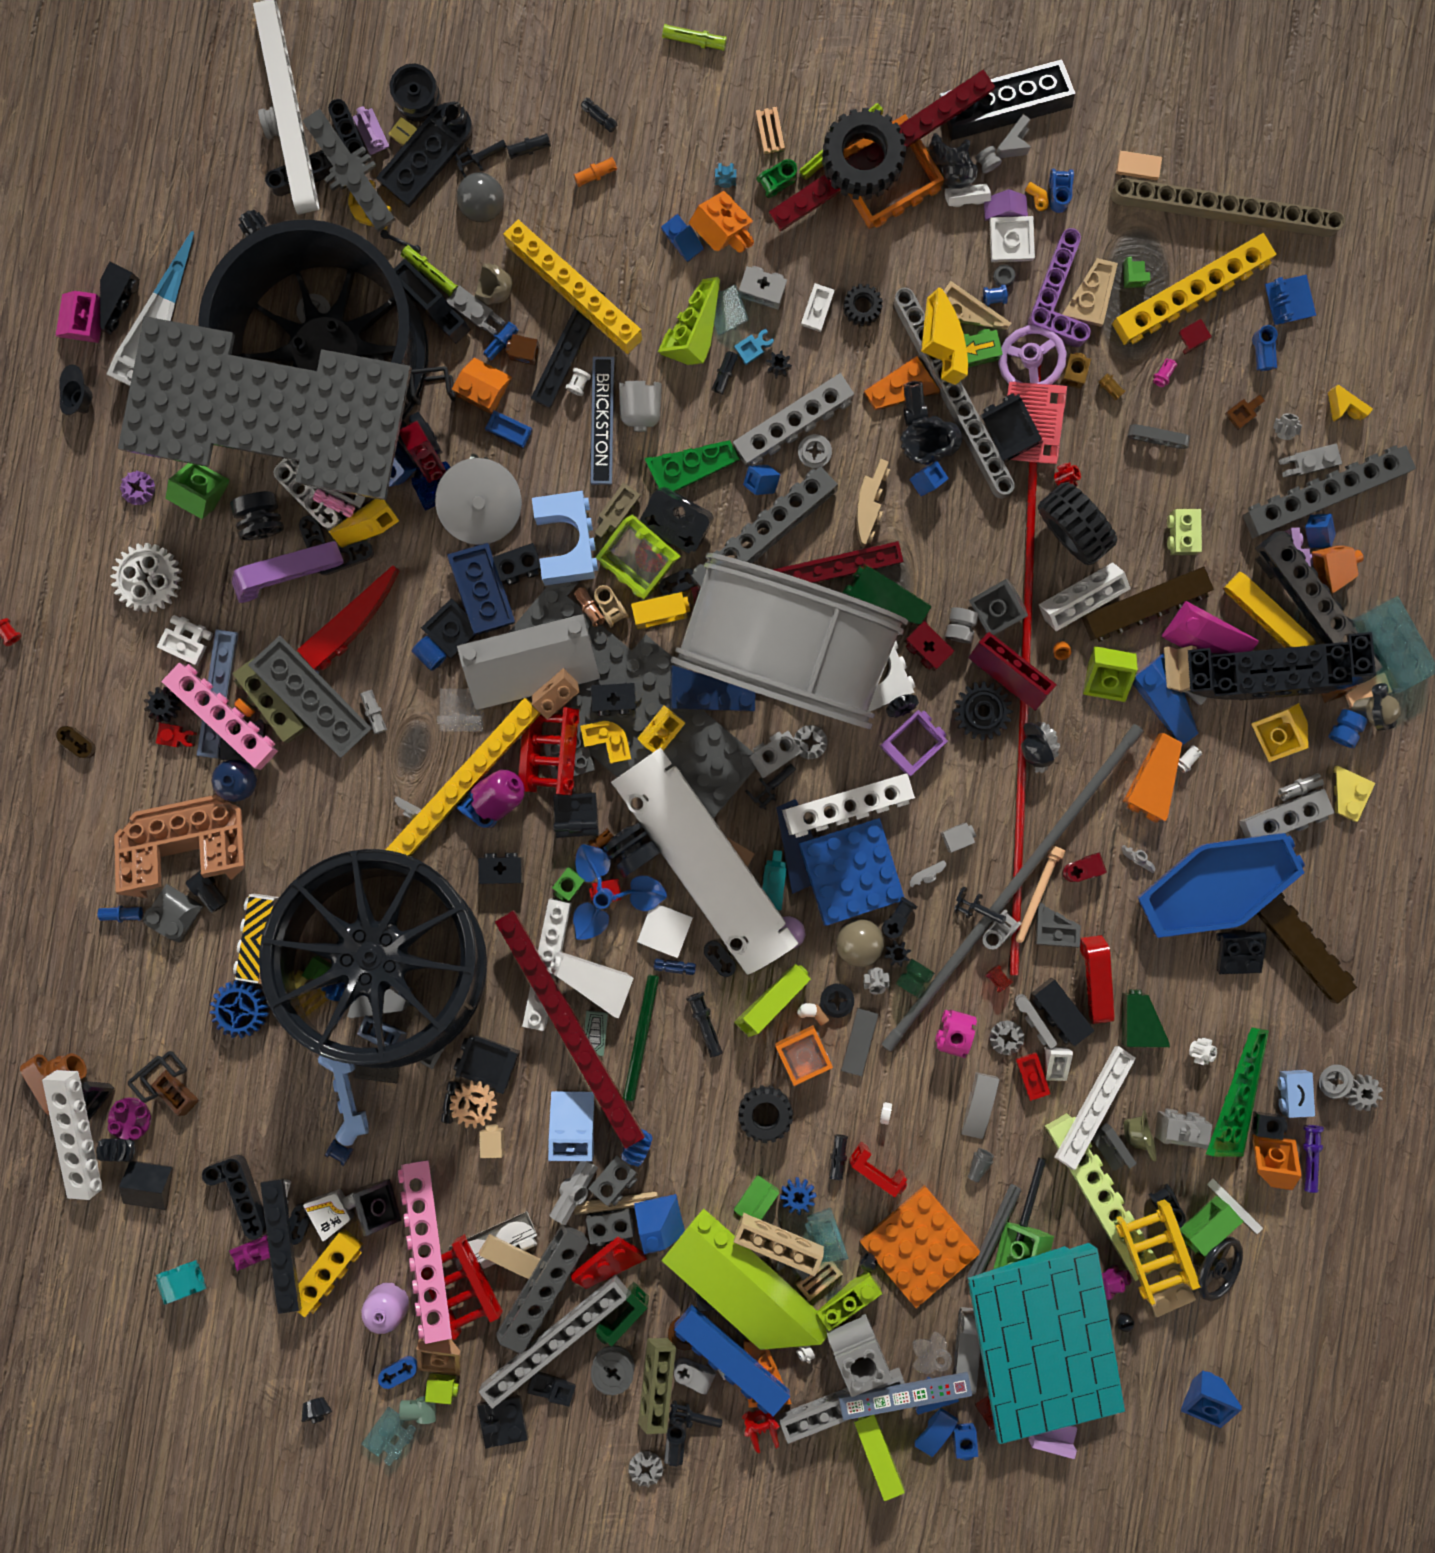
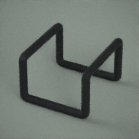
[409,366,456,405]
[128,1051,187,1103]

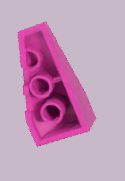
[1162,601,1259,654]

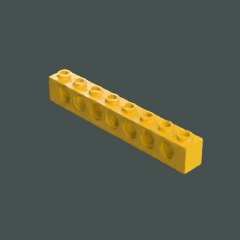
[503,219,642,355]
[1112,233,1277,345]

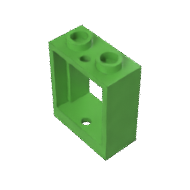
[1180,1195,1244,1256]

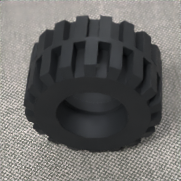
[739,1085,793,1143]

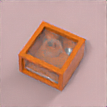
[775,1025,833,1086]

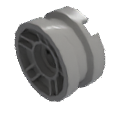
[258,106,280,140]

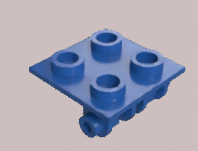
[1265,274,1316,325]

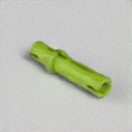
[662,24,727,51]
[401,245,458,297]

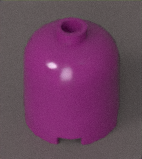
[471,770,525,821]

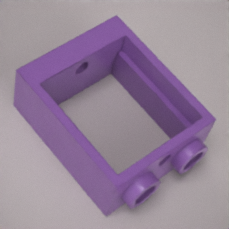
[879,710,948,777]

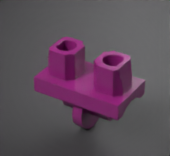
[229,1235,270,1271]
[1102,1265,1132,1300]

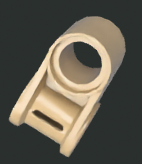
[594,585,629,628]

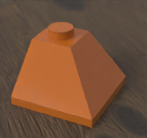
[1252,1134,1301,1190]

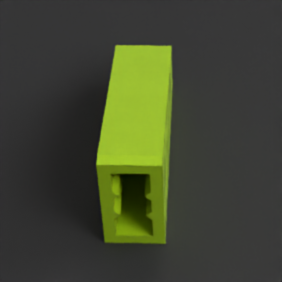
[734,964,811,1037]
[854,1415,905,1501]

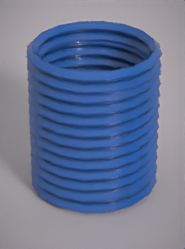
[412,636,447,671]

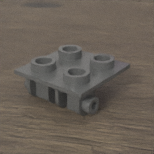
[543,730,595,779]

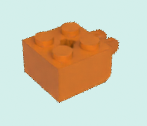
[688,191,754,253]

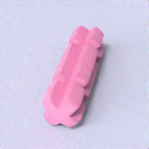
[313,489,355,517]

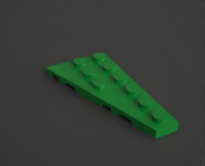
[1206,1027,1269,1157]

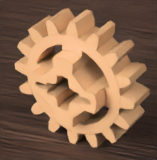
[450,1081,497,1128]

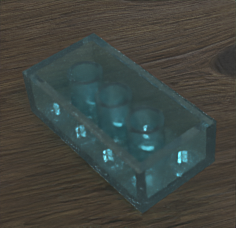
[1351,596,1435,694]

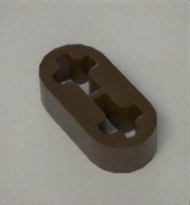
[56,726,96,758]

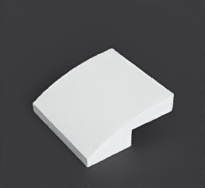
[637,904,693,958]

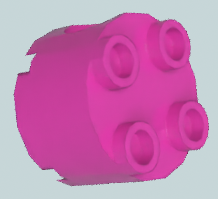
[935,1009,977,1058]

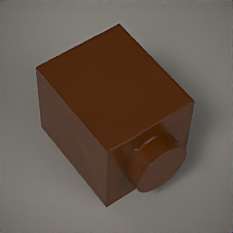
[506,334,540,366]

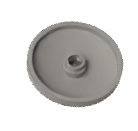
[435,458,522,545]

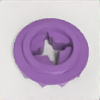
[119,470,155,505]

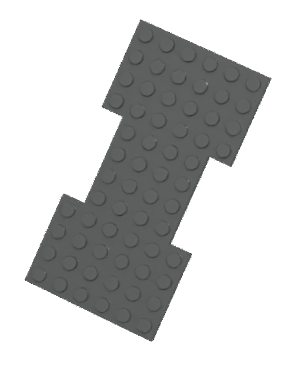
[118,316,412,500]

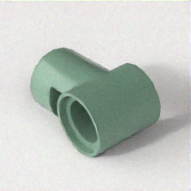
[399,1396,436,1424]

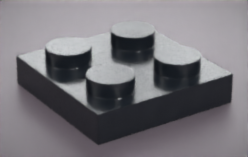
[421,598,476,659]

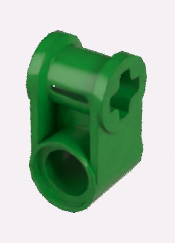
[756,159,797,198]

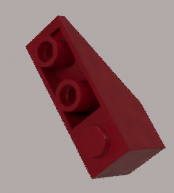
[399,421,446,483]

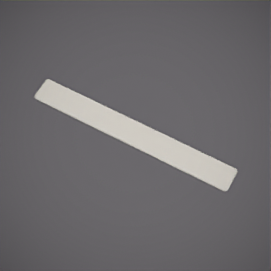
[1207,1179,1263,1234]

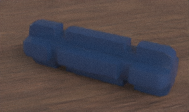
[654,959,696,975]

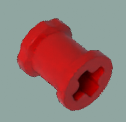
[0,618,22,646]

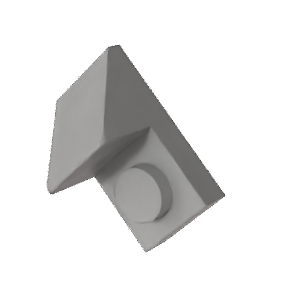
[996,114,1031,158]

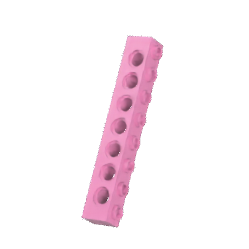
[398,1160,452,1344]

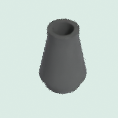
[968,1148,994,1183]

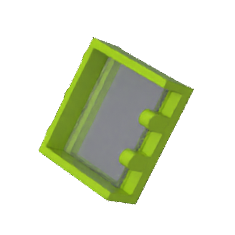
[596,515,681,599]

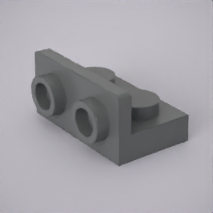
[1092,1123,1137,1171]

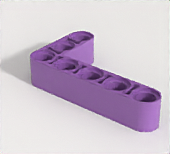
[1028,228,1091,347]
[232,541,344,603]

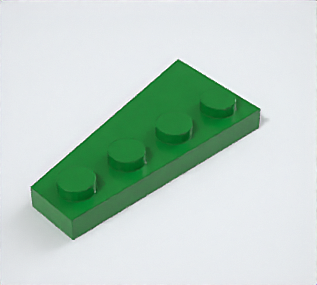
[644,440,739,492]

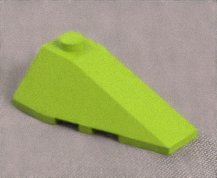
[658,277,720,365]

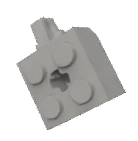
[1154,1109,1212,1149]

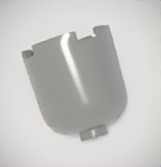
[619,381,662,432]

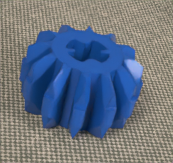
[621,1129,652,1167]
[780,1177,817,1215]

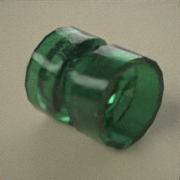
[896,958,935,998]

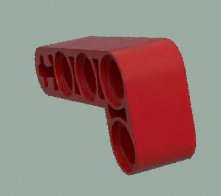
[1080,935,1115,1024]

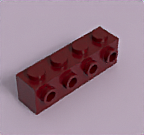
[968,632,1057,711]

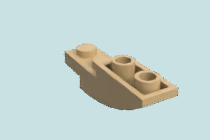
[856,459,890,547]

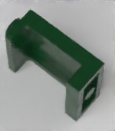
[596,1282,649,1347]

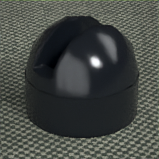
[859,1252,878,1272]
[1116,1313,1134,1332]

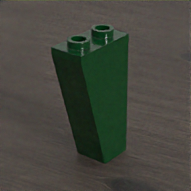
[843,564,932,624]

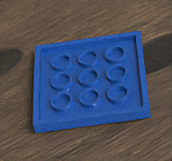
[799,818,905,926]

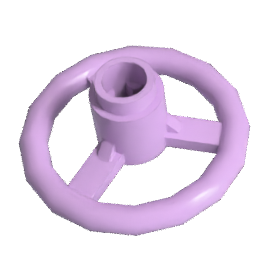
[998,325,1067,385]

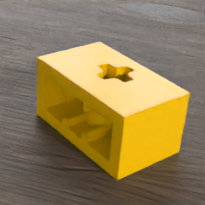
[637,705,685,752]

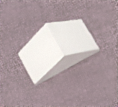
[1045,1047,1073,1081]

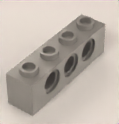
[1239,789,1334,838]

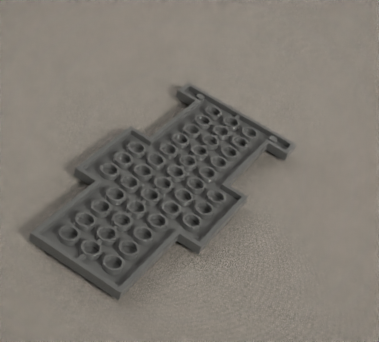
[508,581,756,818]

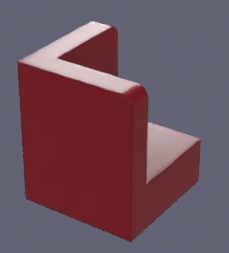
[1179,319,1212,355]

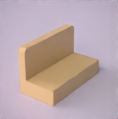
[1164,646,1197,693]

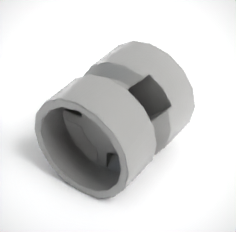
[945,607,978,643]

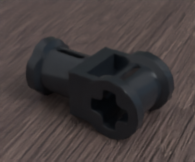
[882,897,918,938]

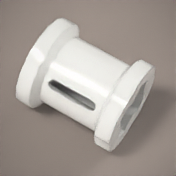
[565,368,591,396]

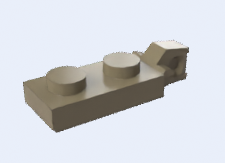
[594,482,641,540]

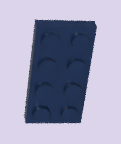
[447,543,515,636]

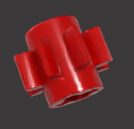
[1054,462,1081,487]

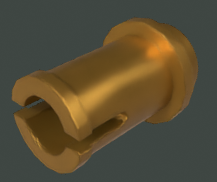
[1098,373,1125,401]

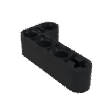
[202,1154,266,1240]

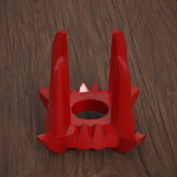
[742,1410,780,1454]

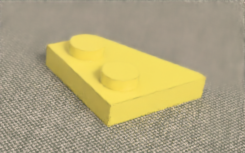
[1334,766,1375,822]

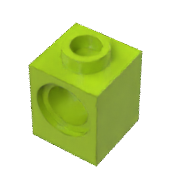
[425,1373,459,1404]

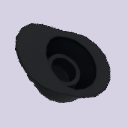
[59,364,93,415]

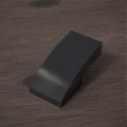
[526,1371,576,1407]

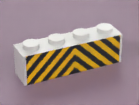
[233,893,279,983]

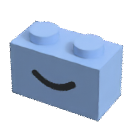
[1277,1070,1315,1118]

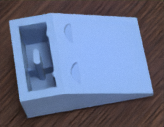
[548,1091,594,1161]

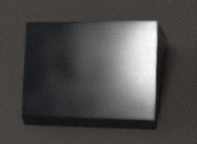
[119,1160,173,1210]
[352,1179,402,1236]

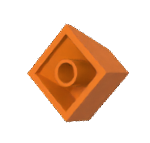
[452,357,512,414]

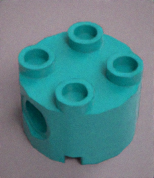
[156,1260,207,1305]

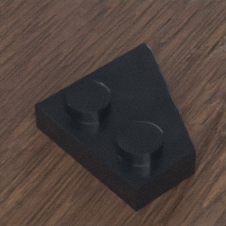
[82,1081,115,1121]

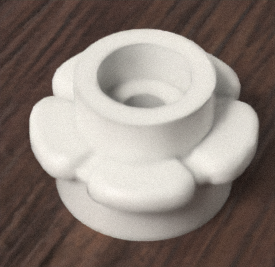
[796,1346,815,1364]

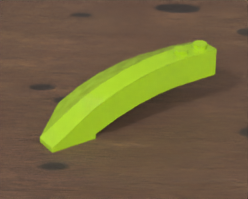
[661,1208,835,1350]

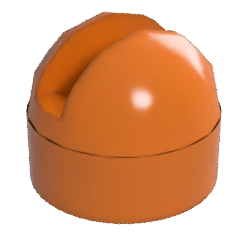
[1053,641,1071,660]

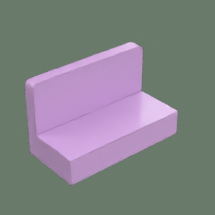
[1029,1425,1077,1459]

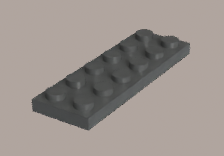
[248,635,372,758]

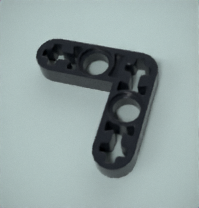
[299,515,374,576]

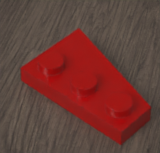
[570,1237,647,1289]

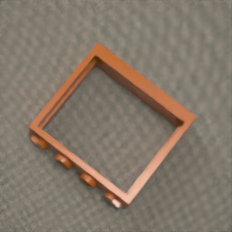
[843,114,944,229]

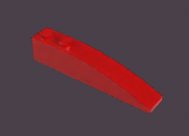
[297,565,400,671]

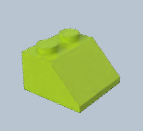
[1083,646,1138,702]

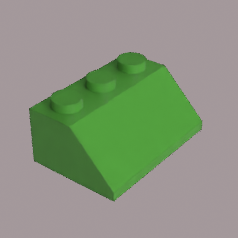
[993,1222,1054,1270]

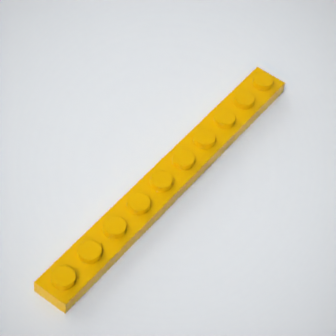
[385,698,541,856]

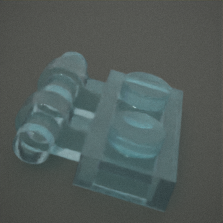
[361,1406,416,1466]

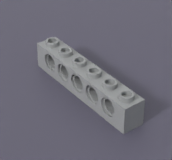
[733,373,854,467]
[779,1367,905,1444]

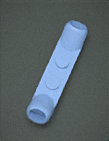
[318,1055,369,1146]

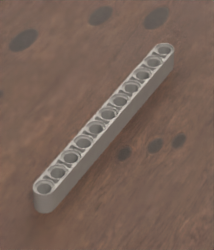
[893,288,1015,499]

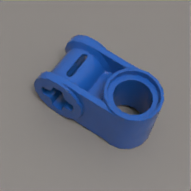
[1049,168,1074,213]
[456,791,497,828]

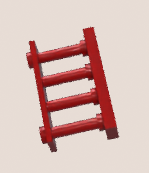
[518,707,579,795]
[420,1234,503,1340]

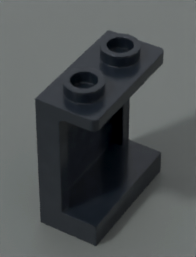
[980,393,1043,462]
[453,1034,520,1094]

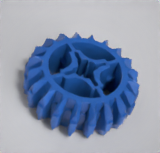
[210,980,269,1038]

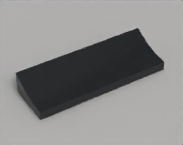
[939,60,1075,141]

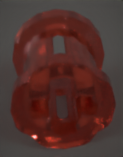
[984,964,1013,993]

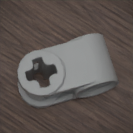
[983,909,1022,950]
[674,1357,716,1394]

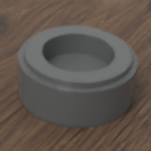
[993,265,1015,287]

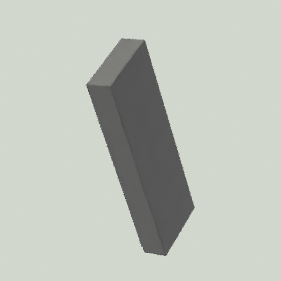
[841,1008,878,1076]

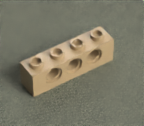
[734,1213,824,1276]

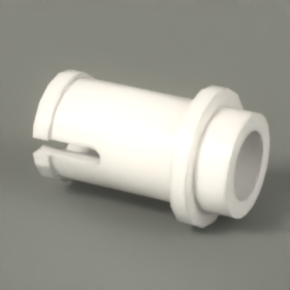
[1177,745,1202,773]

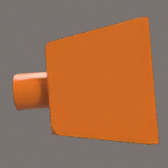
[1311,546,1364,593]

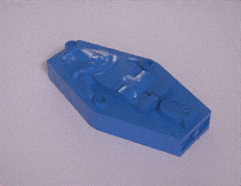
[1137,833,1305,938]

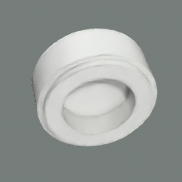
[880,1102,892,1125]

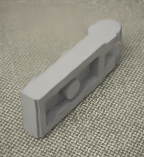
[447,285,505,336]
[1279,443,1342,478]
[1015,994,1057,1049]

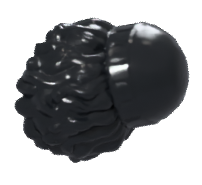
[929,133,978,189]
[900,416,962,465]

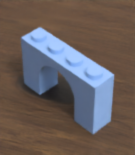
[532,491,598,586]

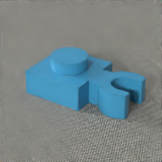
[715,163,737,188]
[734,329,774,365]

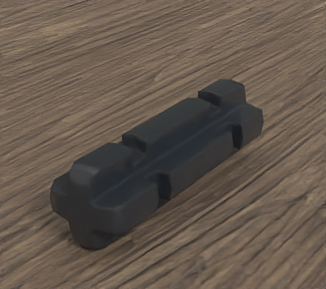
[581,97,618,133]
[441,1081,460,1124]

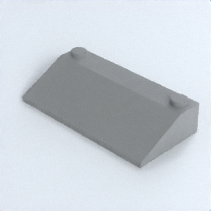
[457,614,601,711]

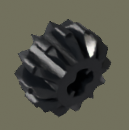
[144,687,182,723]
[96,1139,135,1162]

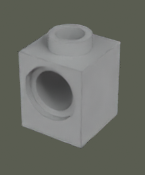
[940,823,976,853]

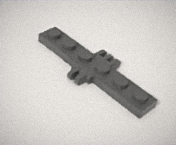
[302,109,395,232]

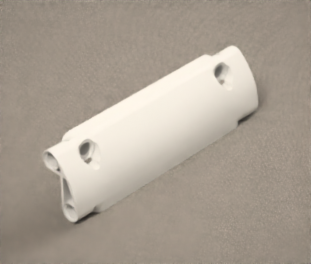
[611,747,798,975]

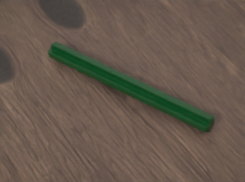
[623,974,659,1101]

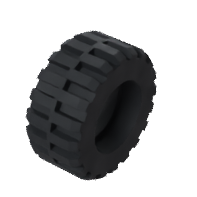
[822,108,906,200]
[1038,482,1118,565]

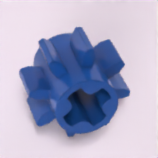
[321,982,345,1001]

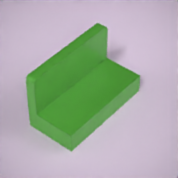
[734,1175,779,1220]

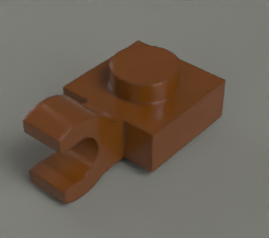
[1225,395,1265,430]

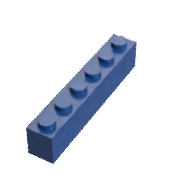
[674,1304,790,1417]

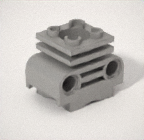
[826,1313,892,1397]

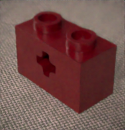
[904,621,954,671]

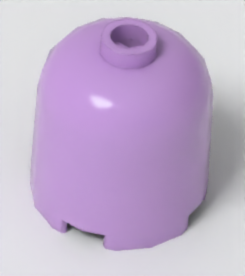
[362,1283,409,1334]

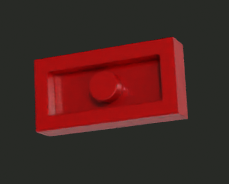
[1015,1052,1051,1101]

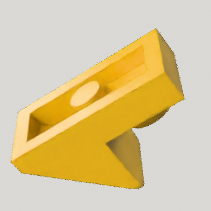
[1328,385,1373,421]

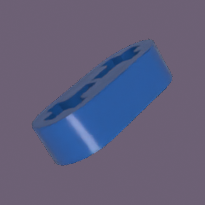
[378,1356,417,1389]

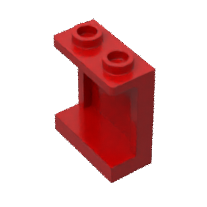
[849,1142,907,1197]

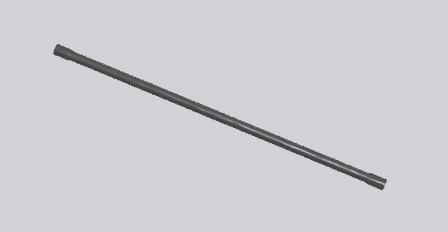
[882,724,1144,1052]

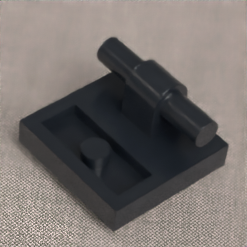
[553,793,599,838]
[1216,930,1267,974]

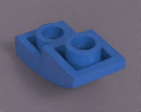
[915,1408,958,1457]

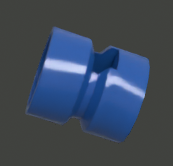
[1328,709,1368,748]

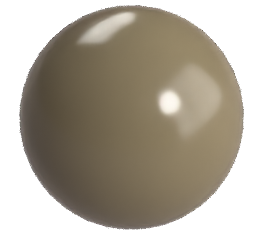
[836,919,884,967]

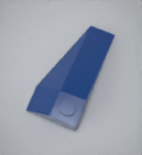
[1132,653,1199,746]

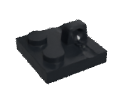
[477,1395,529,1449]

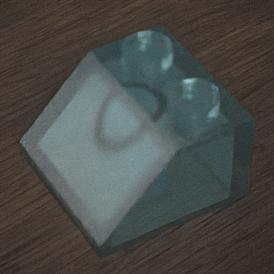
[805,1208,849,1262]

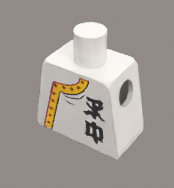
[303,1189,355,1241]

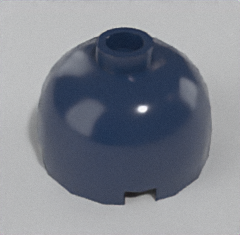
[211,759,257,802]

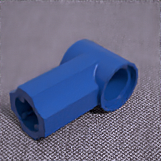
[1252,325,1278,371]

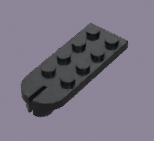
[376,101,473,208]

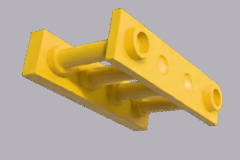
[1115,1199,1201,1305]

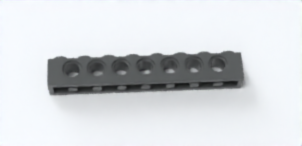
[1242,445,1416,539]
[691,466,838,589]

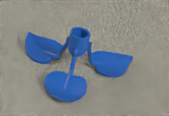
[573,844,667,940]

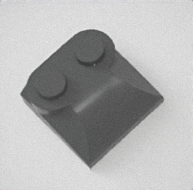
[969,579,1028,635]
[143,884,203,943]

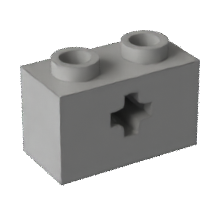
[738,266,787,310]

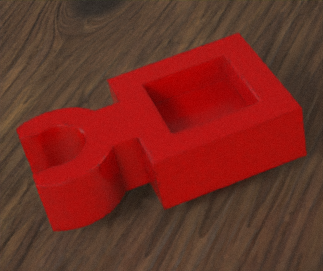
[156,723,197,748]

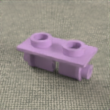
[353,106,390,155]

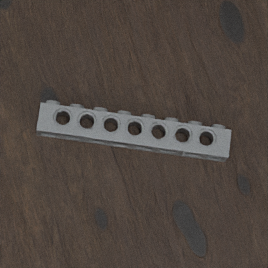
[479,1275,628,1409]

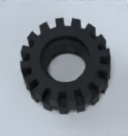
[843,284,883,327]

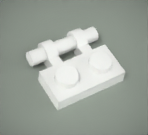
[157,615,213,666]

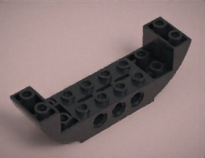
[1188,632,1376,701]

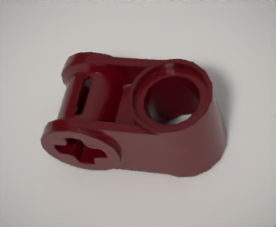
[1062,852,1107,882]

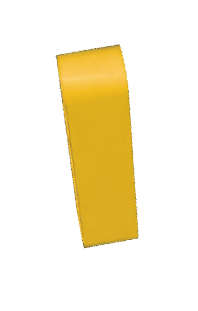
[1223,572,1316,648]

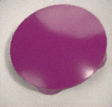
[108,1097,151,1140]

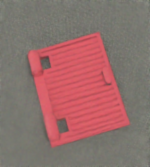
[1007,382,1067,464]

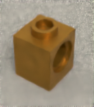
[1060,353,1091,389]

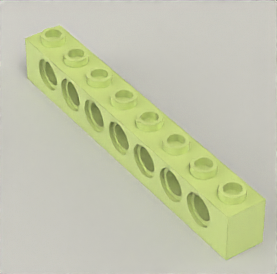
[1045,1113,1157,1281]

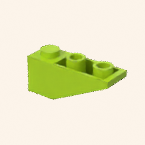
[816,1271,882,1331]

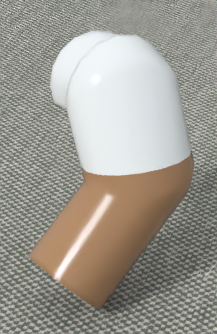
[797,1003,829,1026]

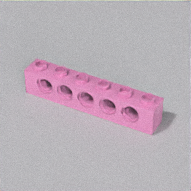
[161,663,278,770]

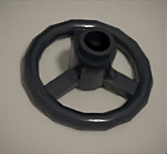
[1193,1236,1243,1302]

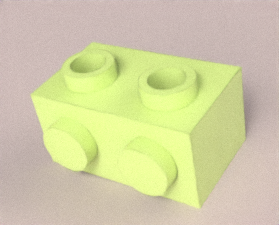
[1167,509,1202,555]

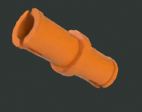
[573,157,617,187]

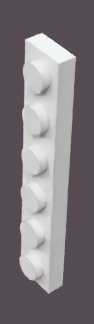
[1054,1046,1136,1170]

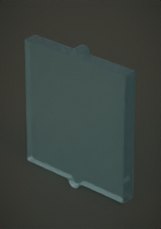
[714,285,749,335]

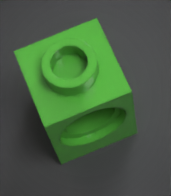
[552,867,585,901]

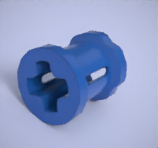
[983,284,1008,307]

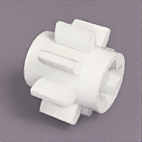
[1189,1038,1217,1065]

